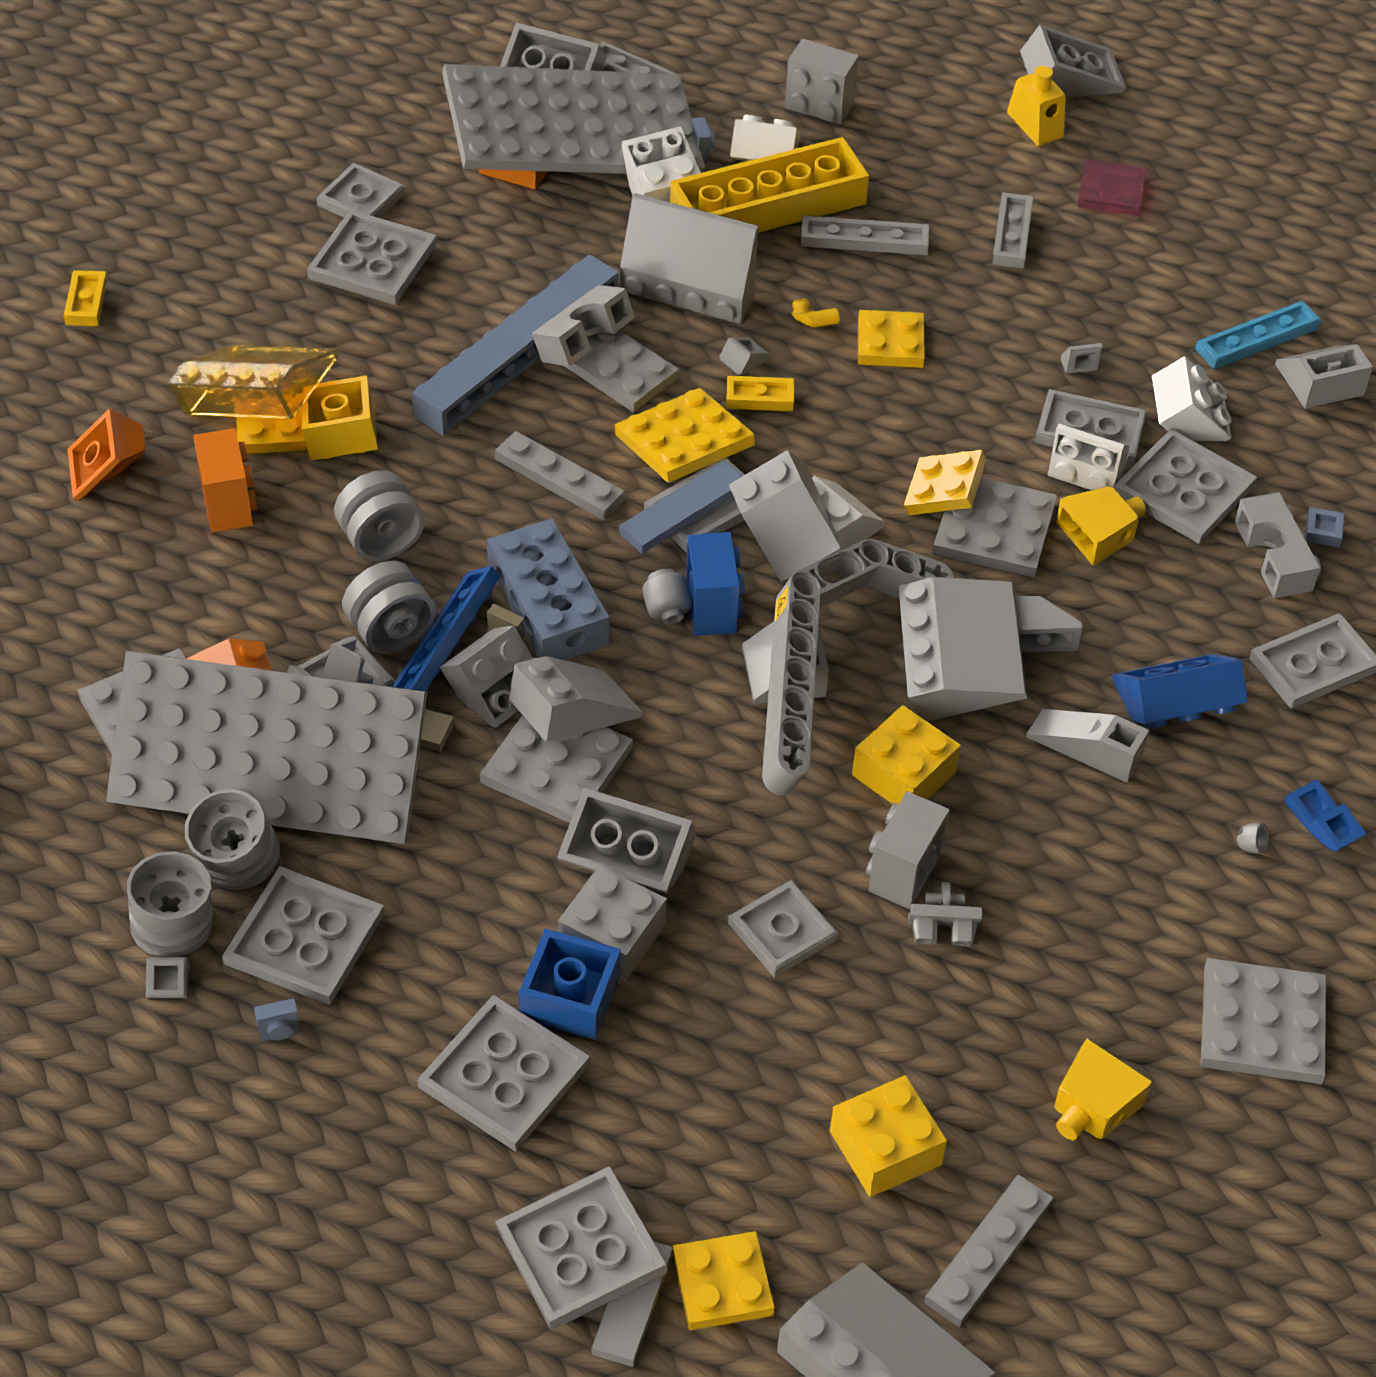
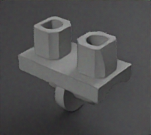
[908,882,982,947]

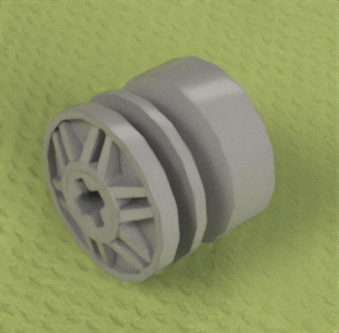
[185,789,280,891]
[127,851,213,958]

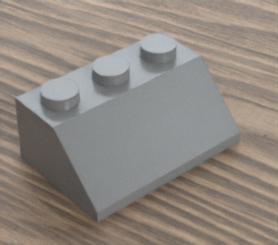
[500,22,607,71]
[557,787,696,894]

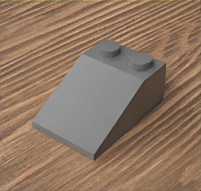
[1020,25,1126,98]
[729,450,843,584]
[509,656,642,742]

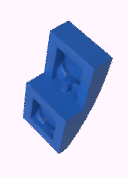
[1284,779,1366,853]

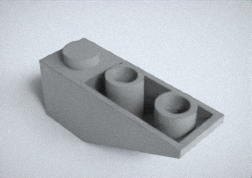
[1026,709,1149,783]

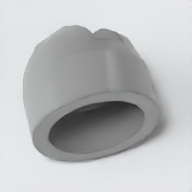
[1237,823,1269,854]

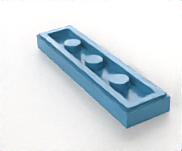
[1195,301,1322,370]

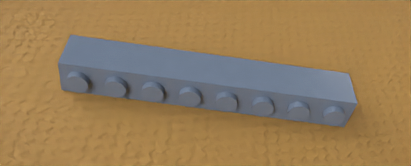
[412,254,619,436]

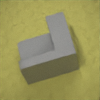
[322,637,374,684]

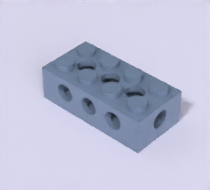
[487,518,609,660]

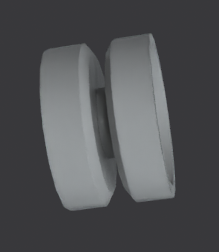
[334,470,425,561]
[342,561,436,654]

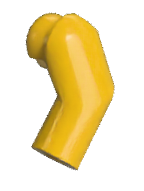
[792,299,840,328]

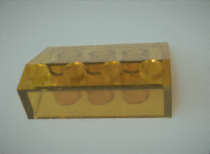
[168,345,341,419]

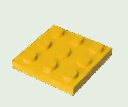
[614,388,755,483]

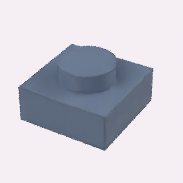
[692,117,715,161]
[1305,507,1344,547]
[254,998,301,1042]

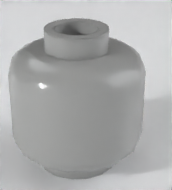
[642,569,692,625]

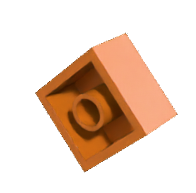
[193,428,257,533]

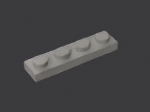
[801,216,929,255]
[495,431,625,520]
[924,1175,1053,1328]

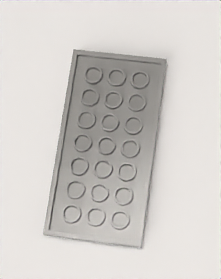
[442,64,705,174]
[106,651,427,844]

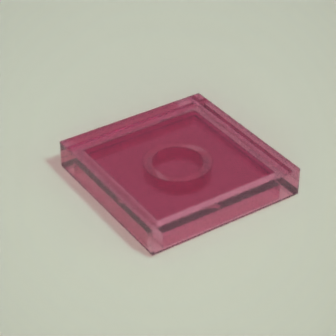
[1077,159,1146,216]

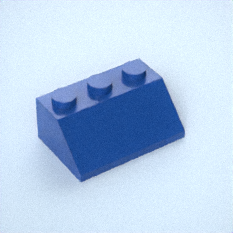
[1112,654,1248,728]

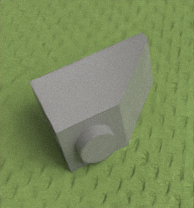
[1015,596,1082,653]

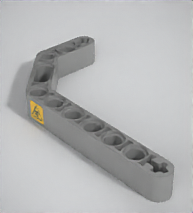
[762,538,953,795]

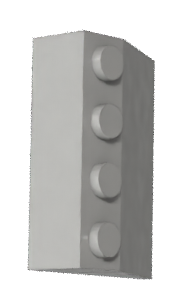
[620,193,758,324]
[898,577,1027,722]
[777,1262,995,1377]

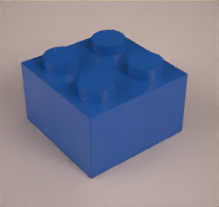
[686,532,745,636]
[518,929,621,1040]

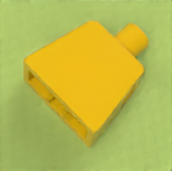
[1007,66,1066,146]
[1056,486,1146,565]
[1054,1039,1152,1140]

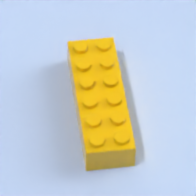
[670,137,869,233]

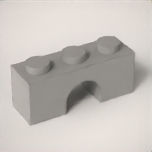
[532,285,635,366]
[1234,492,1321,598]

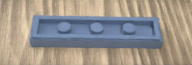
[619,460,743,554]

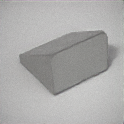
[719,337,770,375]
[1061,343,1103,374]
[146,957,190,998]

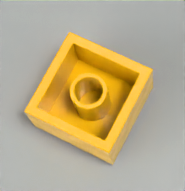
[300,375,378,461]
[852,705,961,804]
[830,1075,947,1197]

